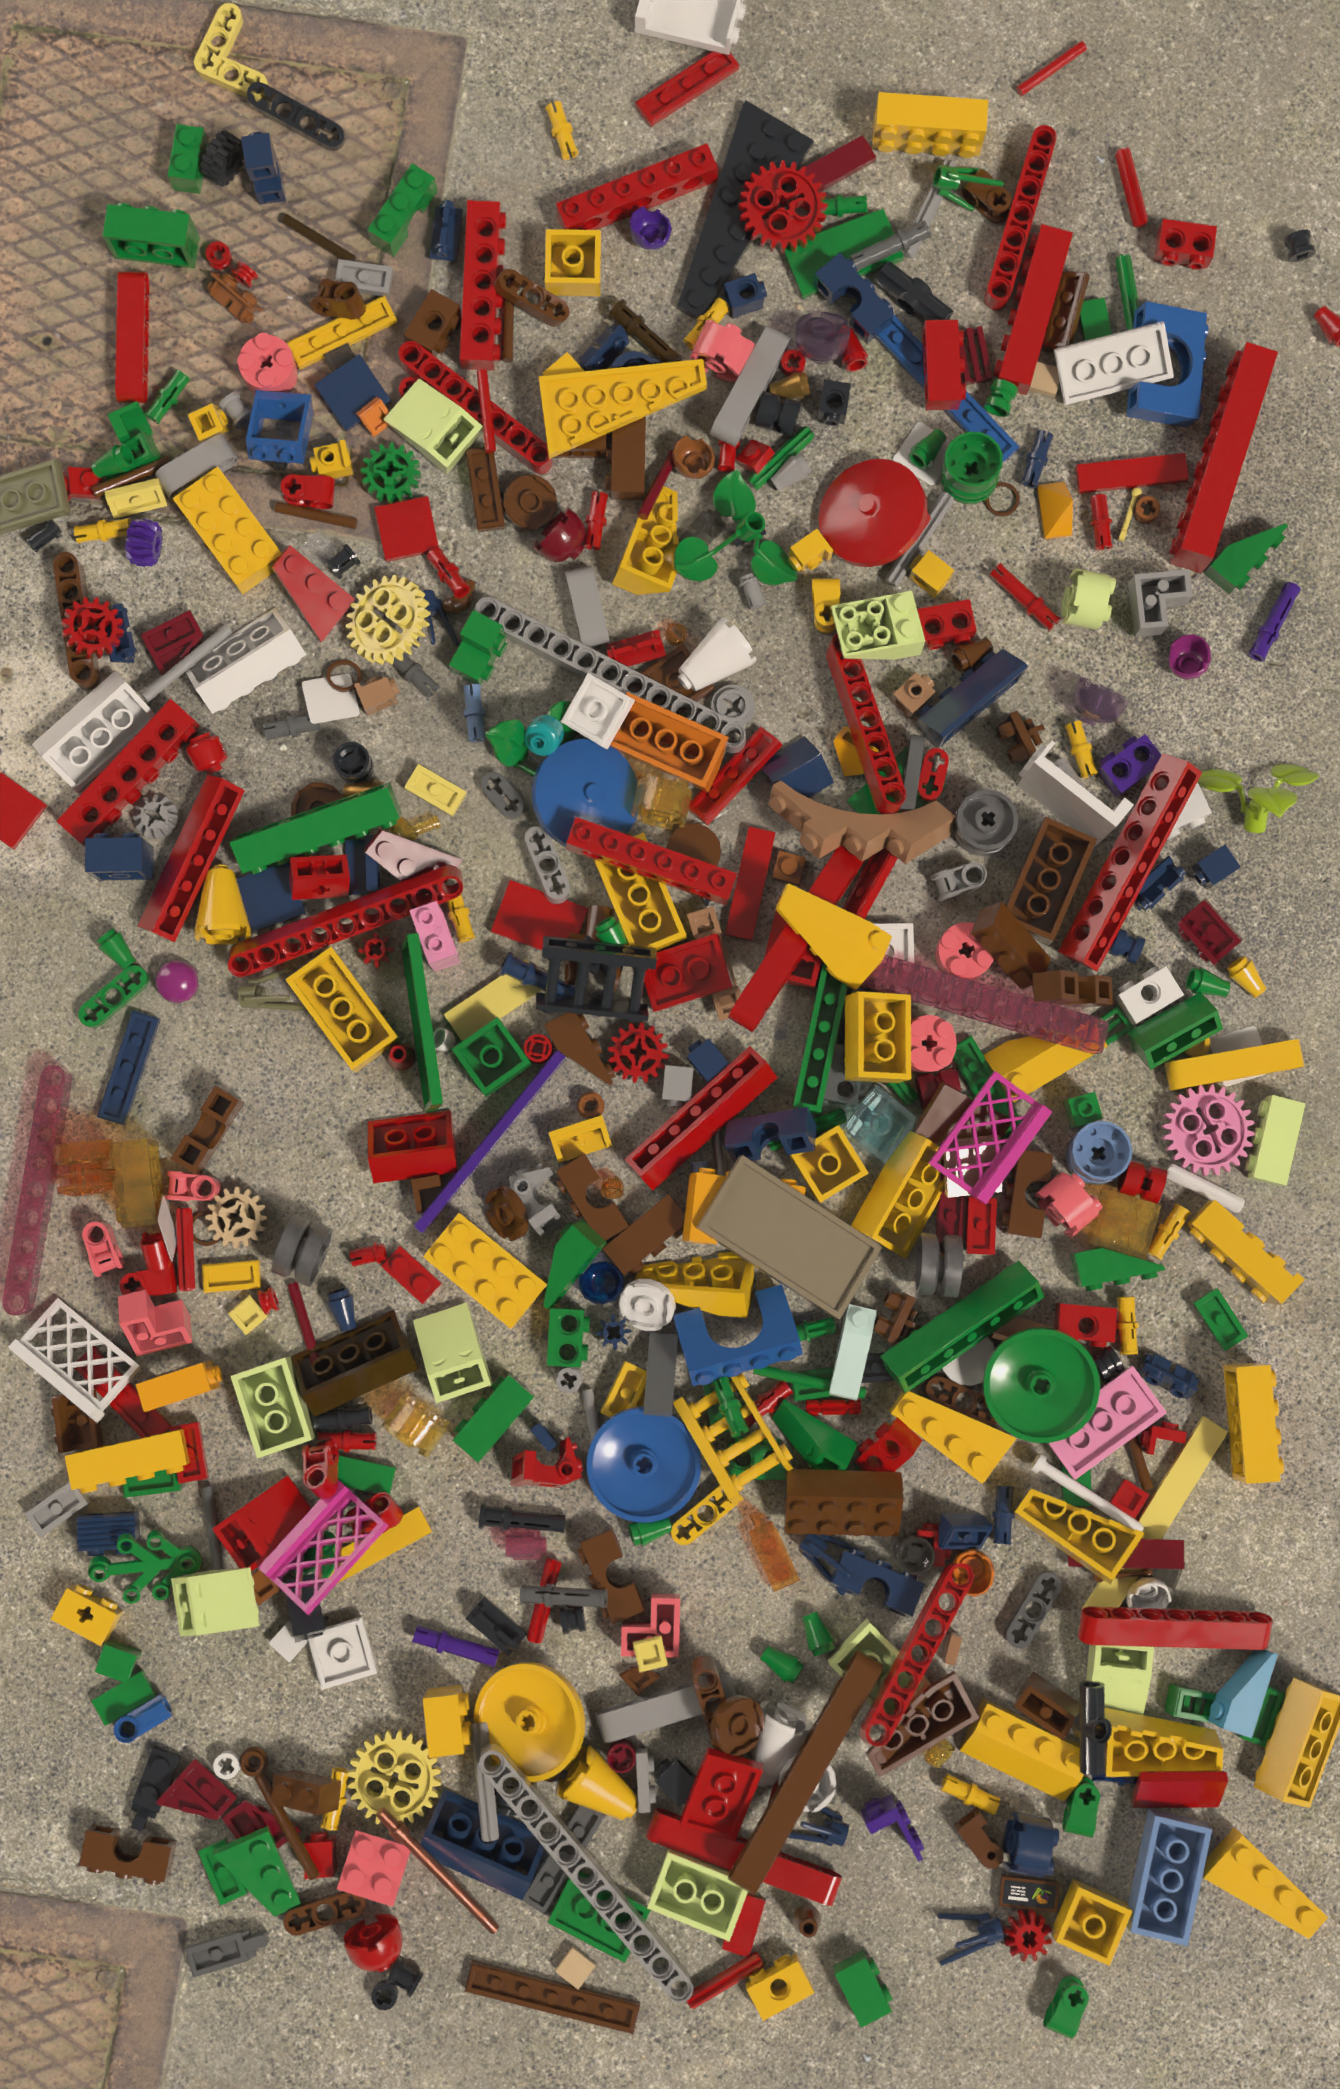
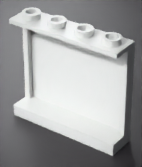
[635,0,746,55]
[1018,740,1134,847]

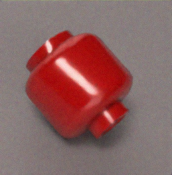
[186,731,228,775]

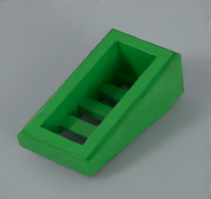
[97,431,161,481]
[1164,1684,1217,1723]

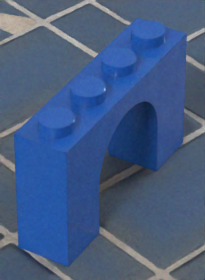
[1126,301,1209,428]
[673,1284,803,1386]

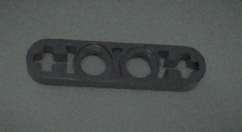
[247,82,345,151]

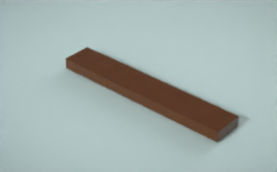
[464,1960,640,2034]

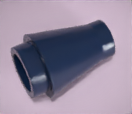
[326,1287,357,1332]

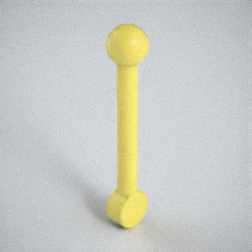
[1118,487,1142,541]

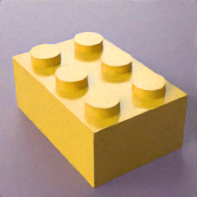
[845,991,911,1083]

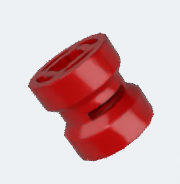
[524,1034,553,1064]

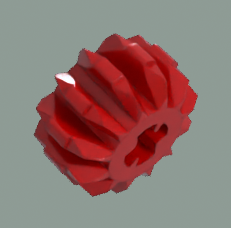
[1003,1910,1052,1962]

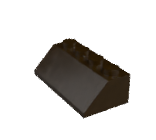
[290,1310,419,1417]

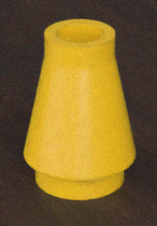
[1227,956,1267,998]

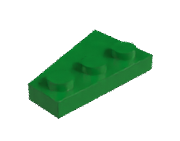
[213,1826,301,1917]

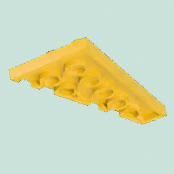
[539,359,707,459]

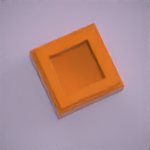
[356,397,389,437]

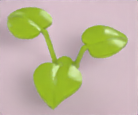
[1197,764,1319,833]

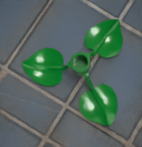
[673,470,798,586]
[485,701,577,776]

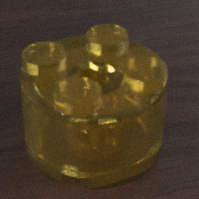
[631,772,692,829]
[382,1394,450,1458]

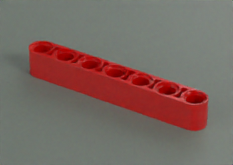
[984,125,1057,311]
[398,341,553,474]
[826,634,907,815]
[859,1563,974,1747]
[1078,1606,1273,1650]
[645,1808,842,1906]

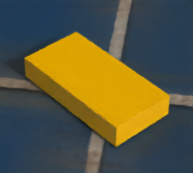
[202,1260,262,1293]

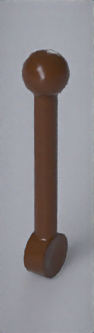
[1093,1568,1153,1583]

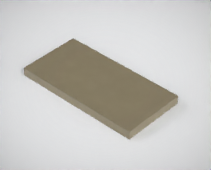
[696,1155,882,1320]

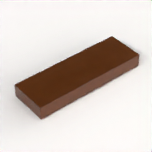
[1042,272,1090,352]
[466,447,505,533]

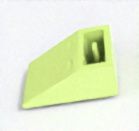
[383,379,483,475]
[831,591,925,660]
[413,1303,493,1403]
[171,1567,260,1636]
[1086,1645,1154,1715]

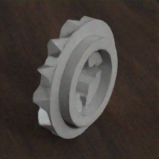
[711,685,755,726]
[133,794,178,839]

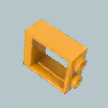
[136,1360,223,1412]

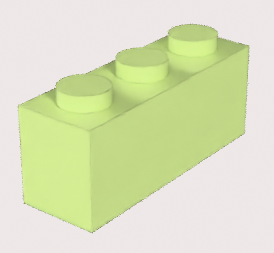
[1245,1095,1306,1186]

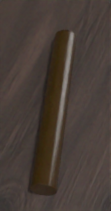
[282,214,356,261]

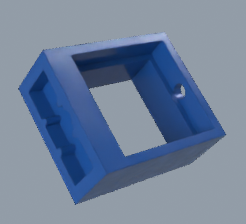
[246,390,313,464]

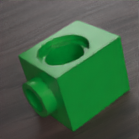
[1063,1092,1103,1128]

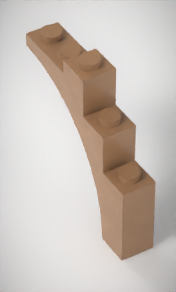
[768,781,956,864]

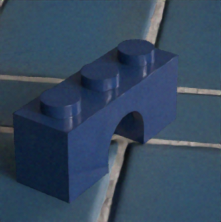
[241,132,286,205]
[813,253,894,344]
[725,1107,817,1164]
[829,1549,925,1618]

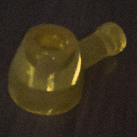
[389,815,441,842]
[924,1739,955,1768]

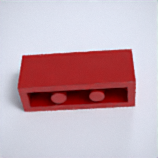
[922,320,966,411]

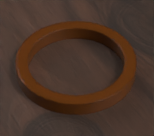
[985,482,1020,517]
[327,660,362,692]
[193,1211,225,1246]

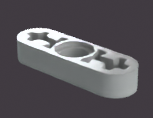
[524,826,570,904]

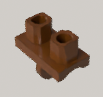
[995,711,1045,765]
[873,1291,922,1345]

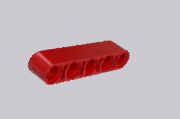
[115,272,150,403]

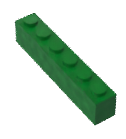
[229,782,402,874]
[791,961,847,1114]
[880,1261,1044,1394]

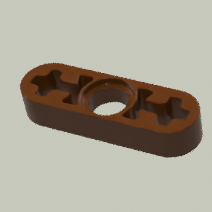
[494,269,569,327]
[924,1376,998,1425]
[283,1891,367,1936]

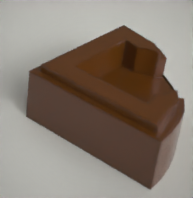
[619,1666,659,1697]

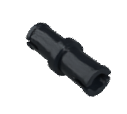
[313,1406,373,1432]

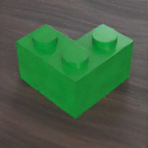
[449,610,508,685]

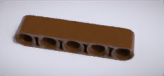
[53,552,100,690]
[690,1655,745,1758]

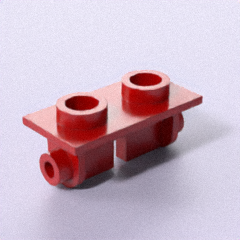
[606,629,666,671]

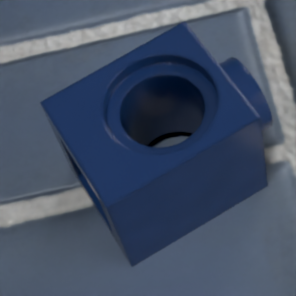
[723,273,767,319]
[1192,845,1241,890]
[687,1038,729,1084]

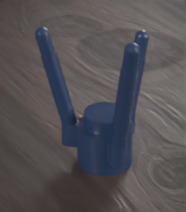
[413,590,459,648]
[798,1534,859,1596]
[788,1807,849,1847]
[937,1912,1004,1966]

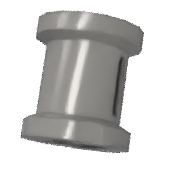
[219,391,252,429]
[556,1367,582,1393]

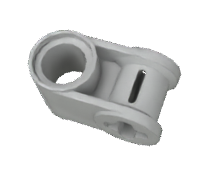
[930,862,987,903]

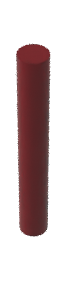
[637,450,674,520]
[287,1282,319,1365]

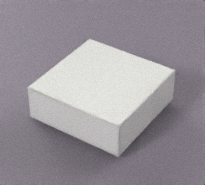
[269,1620,308,1663]

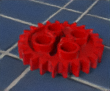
[738,160,828,253]

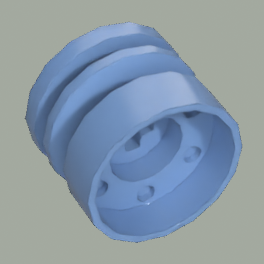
[1066,1121,1132,1186]

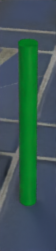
[753,1366,866,1399]

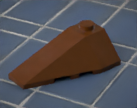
[866,1671,979,1778]

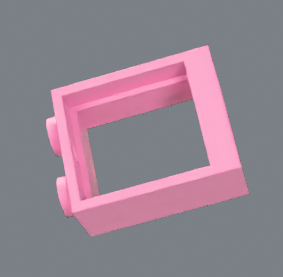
[410,901,461,972]

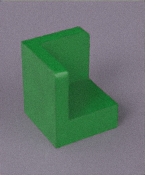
[107,402,153,444]
[95,1640,142,1683]

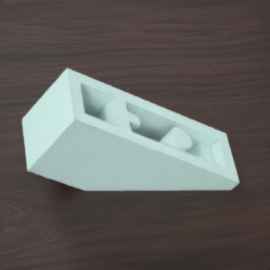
[829,1304,877,1401]

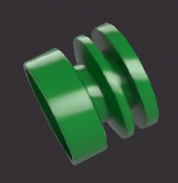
[941,432,1003,504]

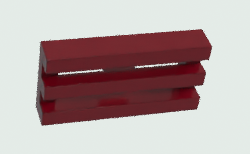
[959,326,992,385]

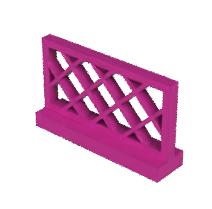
[928,1071,1052,1204]
[258,1480,388,1615]

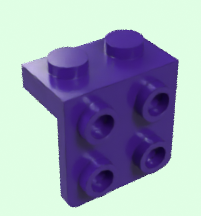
[860,1794,925,1862]

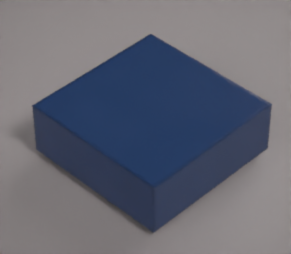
[530,1422,557,1452]

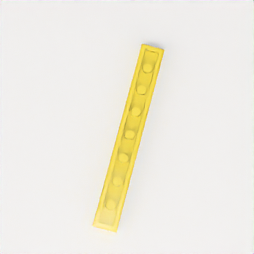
[1082,1416,1228,1609]

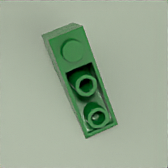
[1204,523,1288,595]
[1070,1248,1165,1291]
[772,1399,858,1470]

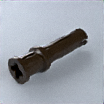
[608,299,682,363]

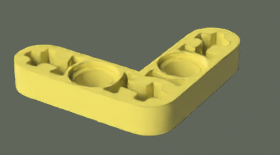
[194,3,269,101]

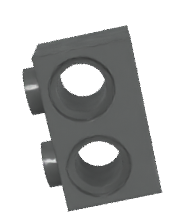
[823,1044,866,1107]

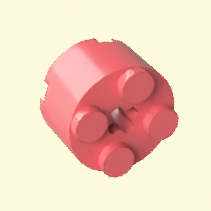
[690,320,755,382]
[237,333,298,395]
[935,922,994,982]
[911,1015,957,1073]
[1035,1172,1102,1237]

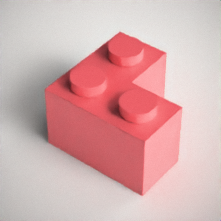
[118,1290,193,1357]
[621,1593,680,1658]

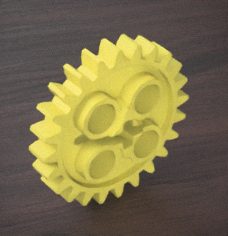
[346,575,431,665]
[347,1729,442,1824]

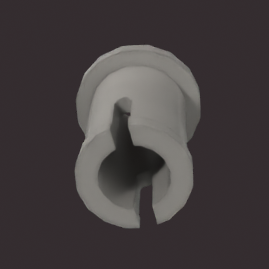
[739,573,767,610]

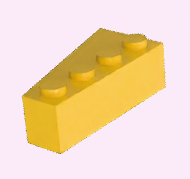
[1186,1199,1305,1304]
[888,1391,1017,1484]
[65,1429,190,1494]
[1105,1708,1223,1777]
[1202,1827,1329,1939]

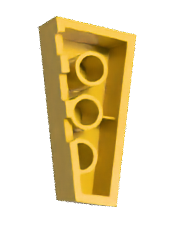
[1014,1489,1145,1585]

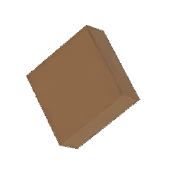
[941,1630,962,1666]

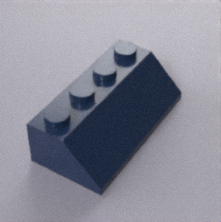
[916,648,1029,748]
[420,1788,544,1900]

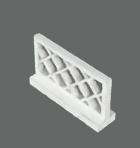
[8,1298,142,1423]

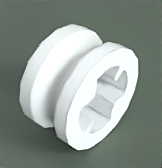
[213,1750,240,1779]

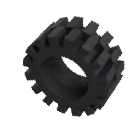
[200,130,244,187]

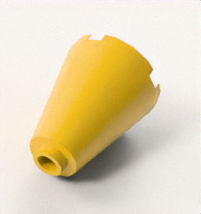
[194,865,251,945]
[556,1745,638,1820]

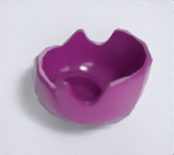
[1168,634,1211,680]
[156,959,199,1004]

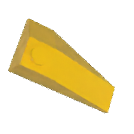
[612,481,679,595]
[775,884,893,990]
[984,1022,1108,1103]
[635,1252,755,1318]

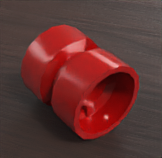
[1117,1159,1167,1205]

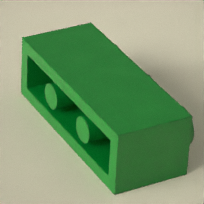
[1128,992,1223,1070]
[452,1374,536,1463]

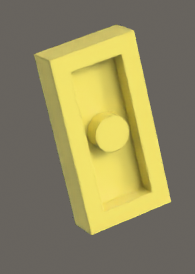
[105,478,168,519]
[404,764,467,817]

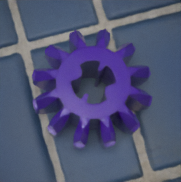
[125,519,163,567]

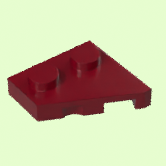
[141,610,204,676]
[156,1758,238,1820]
[222,1798,302,1848]

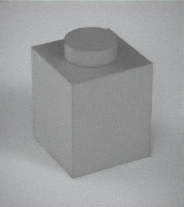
[662,1065,693,1108]

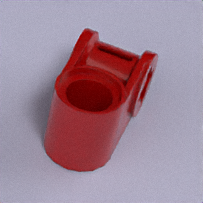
[280,474,335,510]
[140,1232,177,1271]
[119,1264,178,1297]
[302,1440,339,1499]
[345,1492,403,1543]

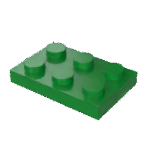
[547,1870,651,1963]

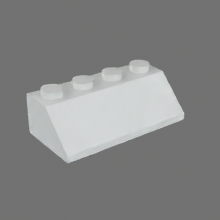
[186,607,306,714]
[32,671,155,793]

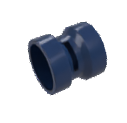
[1108,928,1146,964]

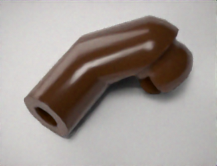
[443,579,476,615]

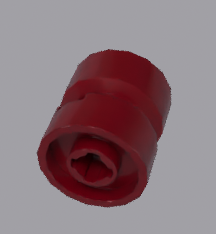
[915,1067,962,1111]

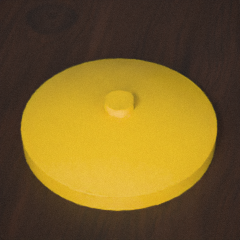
[474,1662,585,1782]

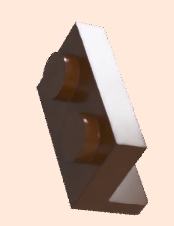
[51,1389,103,1453]

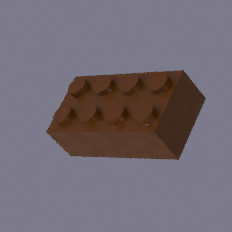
[1005,817,1097,945]
[784,1469,904,1537]

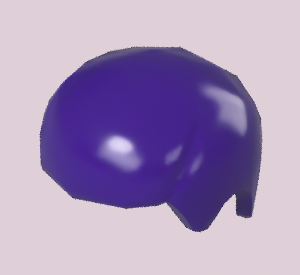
[630,206,672,250]

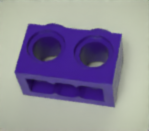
[1098,734,1161,798]

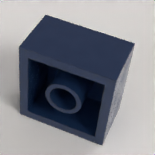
[85,833,154,881]

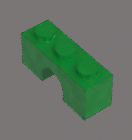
[367,163,438,258]

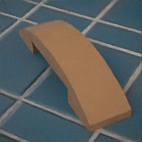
[687,906,741,1021]

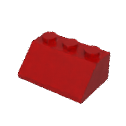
[368,1110,458,1184]

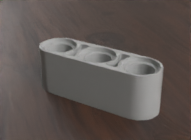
[155,434,238,500]
[565,565,610,647]

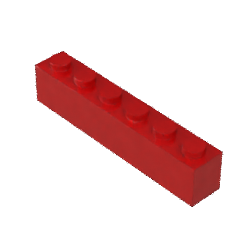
[993,224,1073,395]
[137,775,245,943]
[624,1046,778,1191]

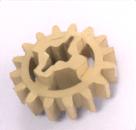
[205,1187,269,1249]

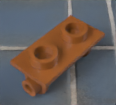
[207,272,264,324]

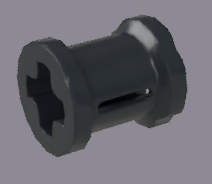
[324,543,361,580]
[386,1959,424,1997]

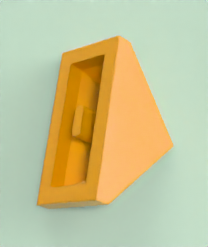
[1037,482,1073,540]
[833,726,880,777]

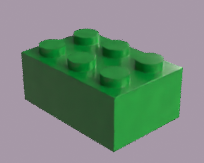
[103,203,200,269]

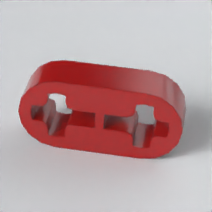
[917,748,949,802]

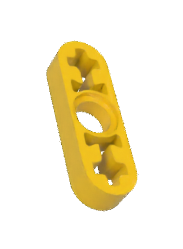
[671,1484,738,1545]

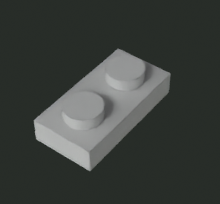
[335,259,394,297]
[25,1482,90,1538]
[636,1747,656,1813]

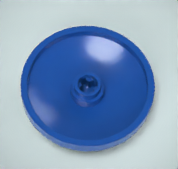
[532,739,640,847]
[587,1406,701,1523]

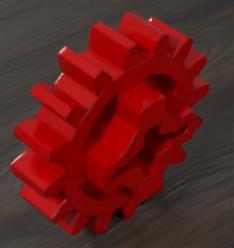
[61,597,124,659]
[608,1022,669,1084]

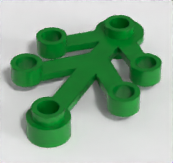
[88,1530,202,1604]

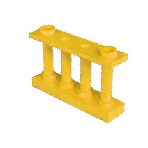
[673,1372,793,1505]

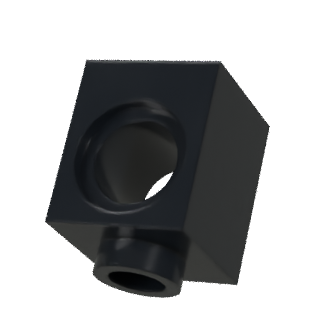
[817,379,851,426]
[655,1755,696,1807]

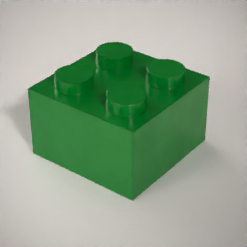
[452,1017,532,1098]

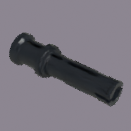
[478,1503,566,1533]

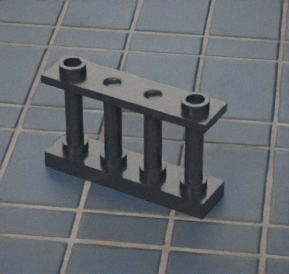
[535,936,657,1022]

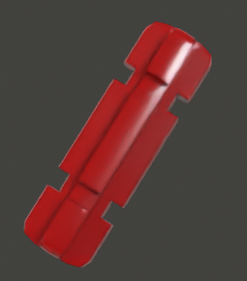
[805,1399,861,1415]

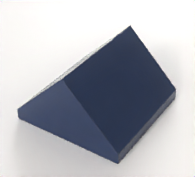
[760,736,834,798]

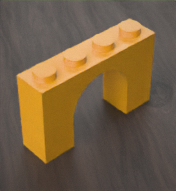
[682,1168,806,1245]

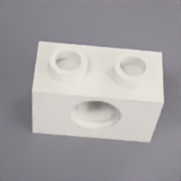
[1114,966,1184,1026]

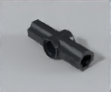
[875,261,954,321]
[1072,1681,1112,1776]

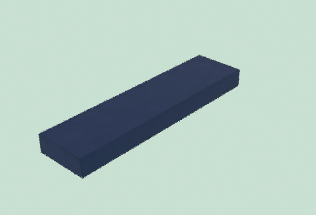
[97,1010,161,1126]

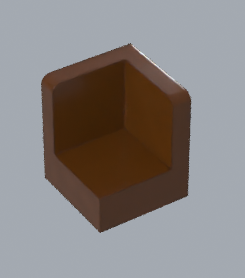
[411,1175,447,1214]

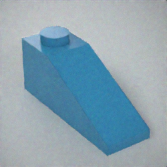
[1208,1649,1278,1738]

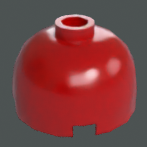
[343,1914,403,1972]

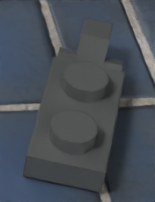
[185,1929,270,1977]

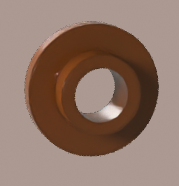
[577,1092,605,1120]

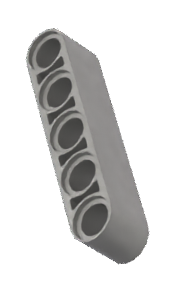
[710,326,792,447]
[595,1672,736,1743]

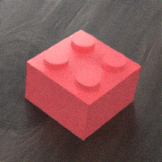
[337,1830,411,1907]

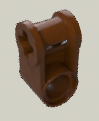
[960,169,1011,224]
[310,279,366,320]

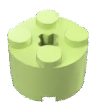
[1061,568,1116,630]

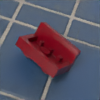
[1177,898,1243,965]

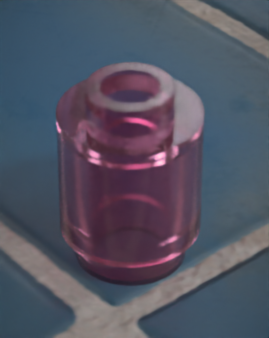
[505,1531,547,1560]

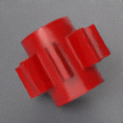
[358,933,395,969]

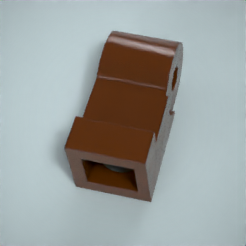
[954,1807,1004,1869]

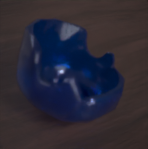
[579,1261,625,1305]

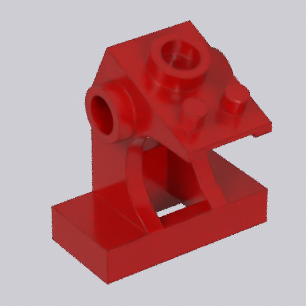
[510,1437,583,1488]

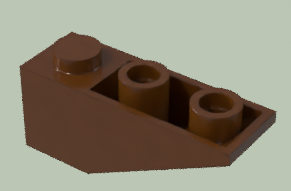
[544,1013,616,1087]

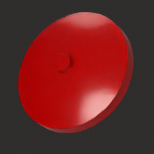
[819,459,928,567]

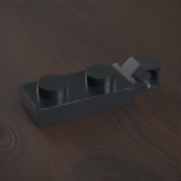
[131,1746,181,1832]

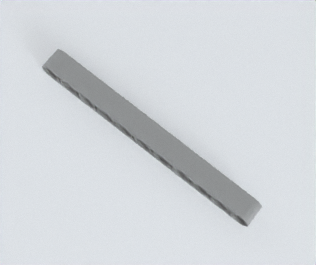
[475,597,746,753]
[479,1744,693,2003]

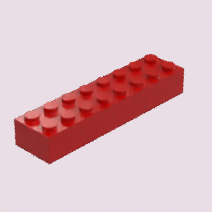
[1168,342,1278,574]

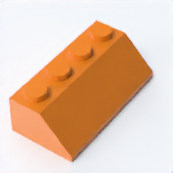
[609,692,729,793]

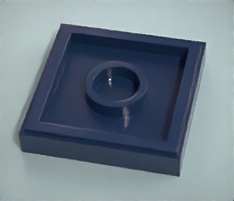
[314,354,391,432]
[236,862,307,933]

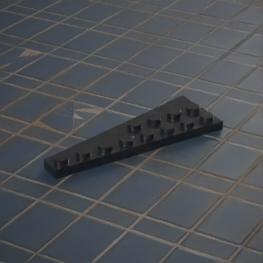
[678,100,814,321]

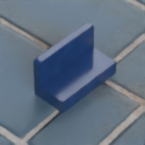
[345,835,381,896]

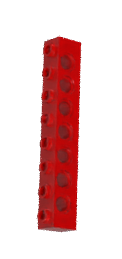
[1058,753,1202,972]

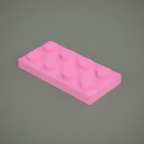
[1048,1366,1167,1480]

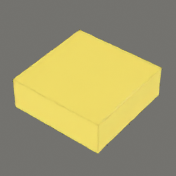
[228,1295,269,1335]
[633,1635,668,1672]

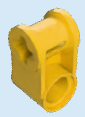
[812,578,840,634]

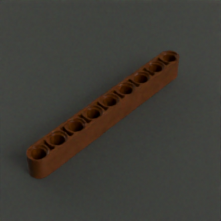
[728,1650,884,1895]

